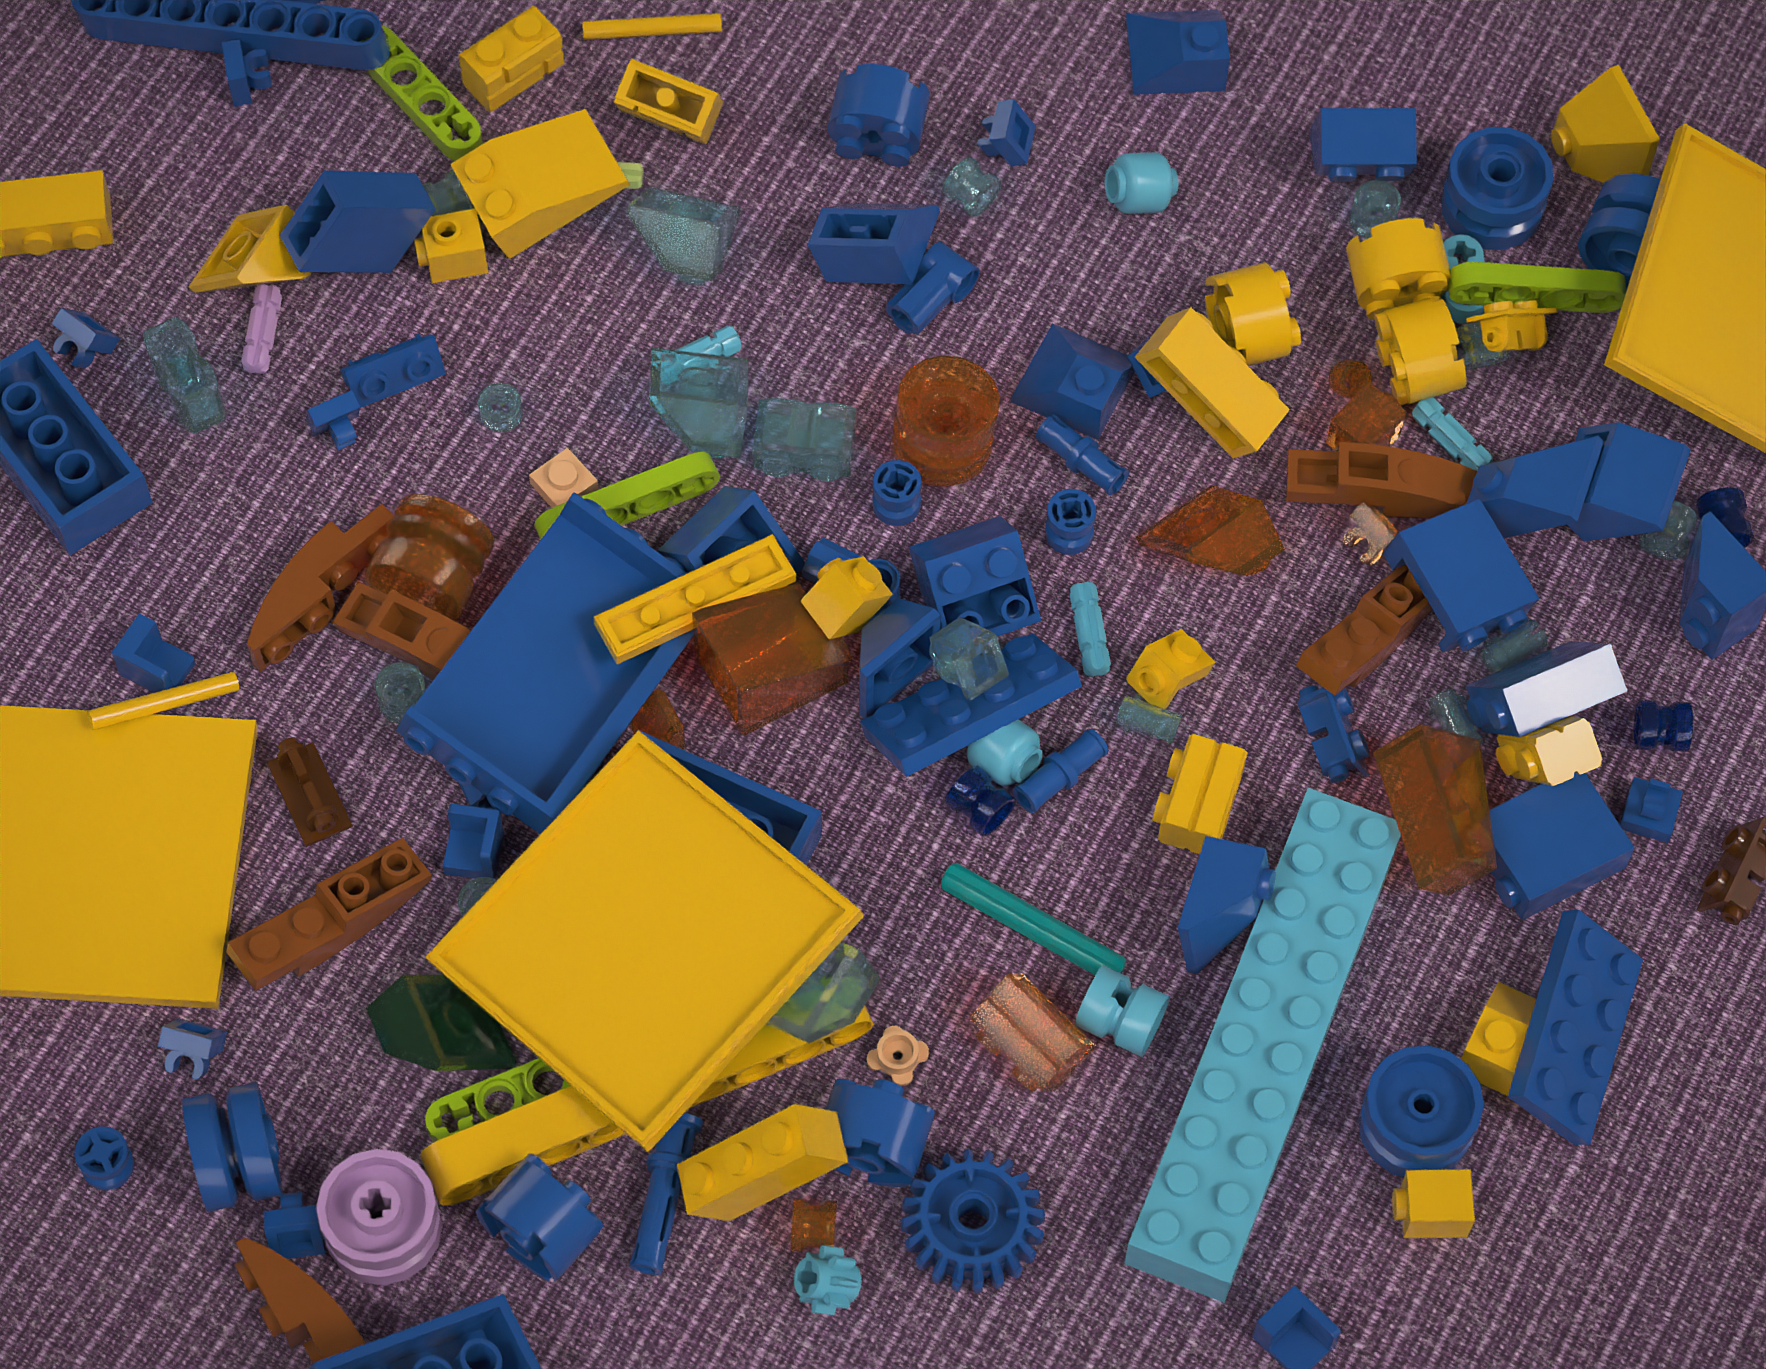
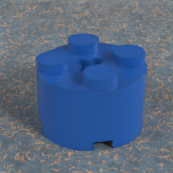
[827,64,930,167]
[825,1079,935,1187]
[476,1153,604,1282]

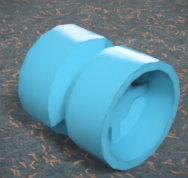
[1075,965,1170,1057]

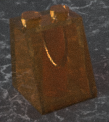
[692,583,852,736]

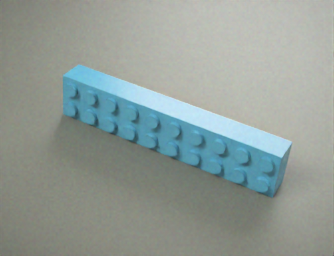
[1124,788,1405,1303]

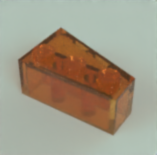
[1373,724,1497,896]

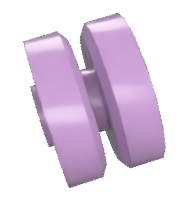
[316,1149,442,1285]

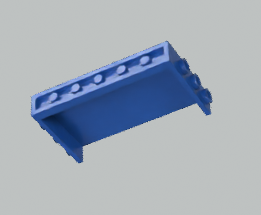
[396,492,700,834]

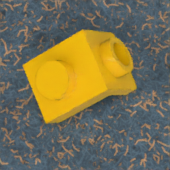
[1126,629,1216,712]

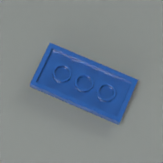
[859,633,1082,777]
[1507,909,1643,1145]

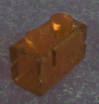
[969,972,1096,1092]

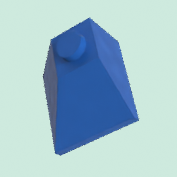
[1126,9,1230,95]
[1011,323,1135,440]
[1467,436,1604,538]
[859,598,941,719]
[1178,836,1276,974]

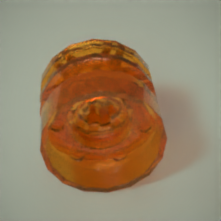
[891,355,1000,487]
[365,494,494,621]

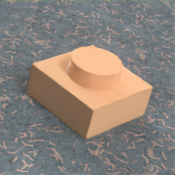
[529,448,599,508]

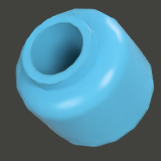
[1105,152,1179,214]
[967,719,1043,786]

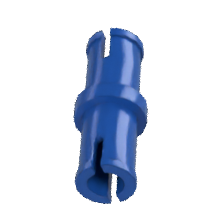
[1036,414,1129,496]
[1013,728,1109,813]

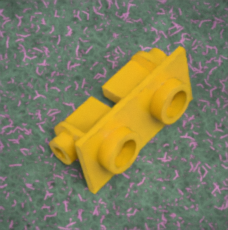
[1466,300,1557,352]

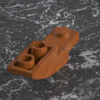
[1286,442,1478,518]
[247,504,400,672]
[1295,564,1433,696]
[332,582,471,679]
[227,837,432,991]
[234,1237,366,1364]

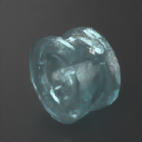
[478,383,523,433]

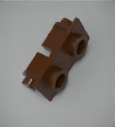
[267,737,353,847]
[1696,817,1766,925]

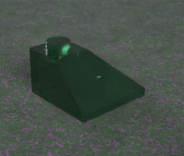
[366,975,517,1071]

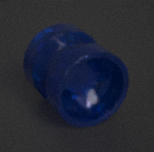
[1696,487,1755,548]
[1633,700,1693,752]
[945,765,1016,837]

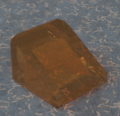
[631,688,685,750]

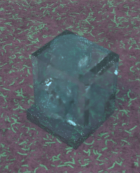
[929,617,1009,701]

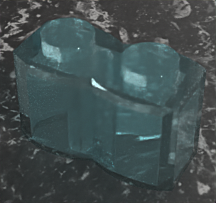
[144,317,226,434]
[752,398,857,481]

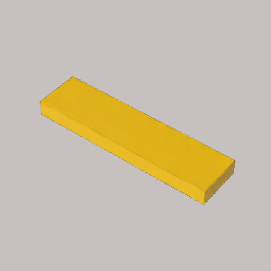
[594,534,796,665]

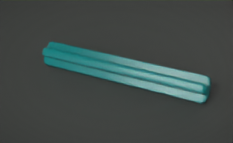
[941,863,1126,975]

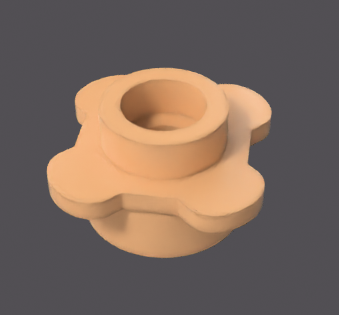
[867,1026,929,1086]

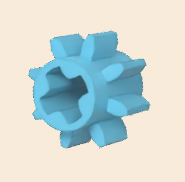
[794,1245,861,1315]

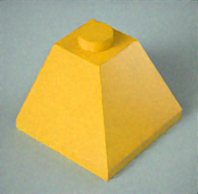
[1551,65,1660,183]
[188,204,312,293]
[1461,982,1536,1096]

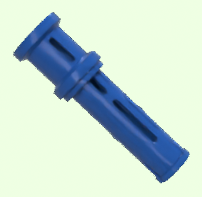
[629,1112,704,1275]

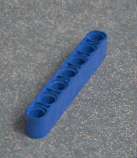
[71,0,390,70]

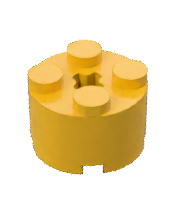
[1346,218,1451,320]
[1205,262,1301,366]
[1374,296,1466,406]

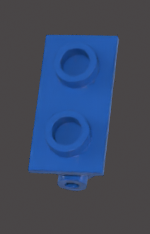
[340,333,446,408]
[1297,685,1371,783]

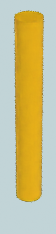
[583,13,722,40]
[87,671,239,730]

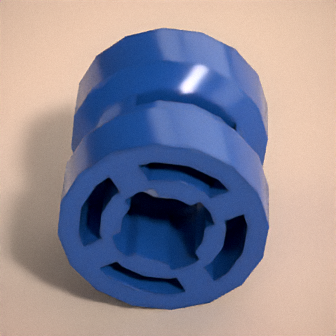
[872,460,922,526]
[1045,489,1096,555]

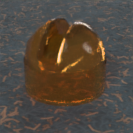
[1328,359,1372,399]

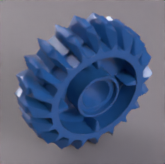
[900,1148,1045,1294]

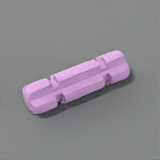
[241,284,282,374]

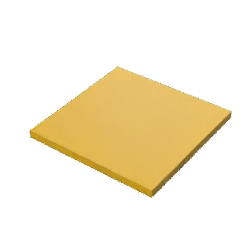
[1604,123,1766,453]
[0,705,258,1009]
[425,730,864,1152]

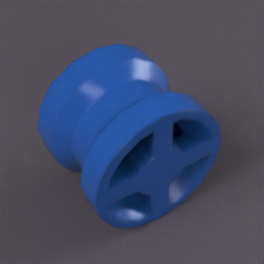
[74,1126,135,1191]

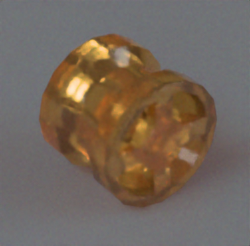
[791,1198,837,1252]

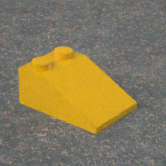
[450,109,630,259]

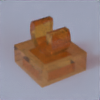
[1342,502,1399,566]

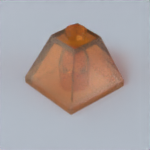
[1136,485,1285,576]

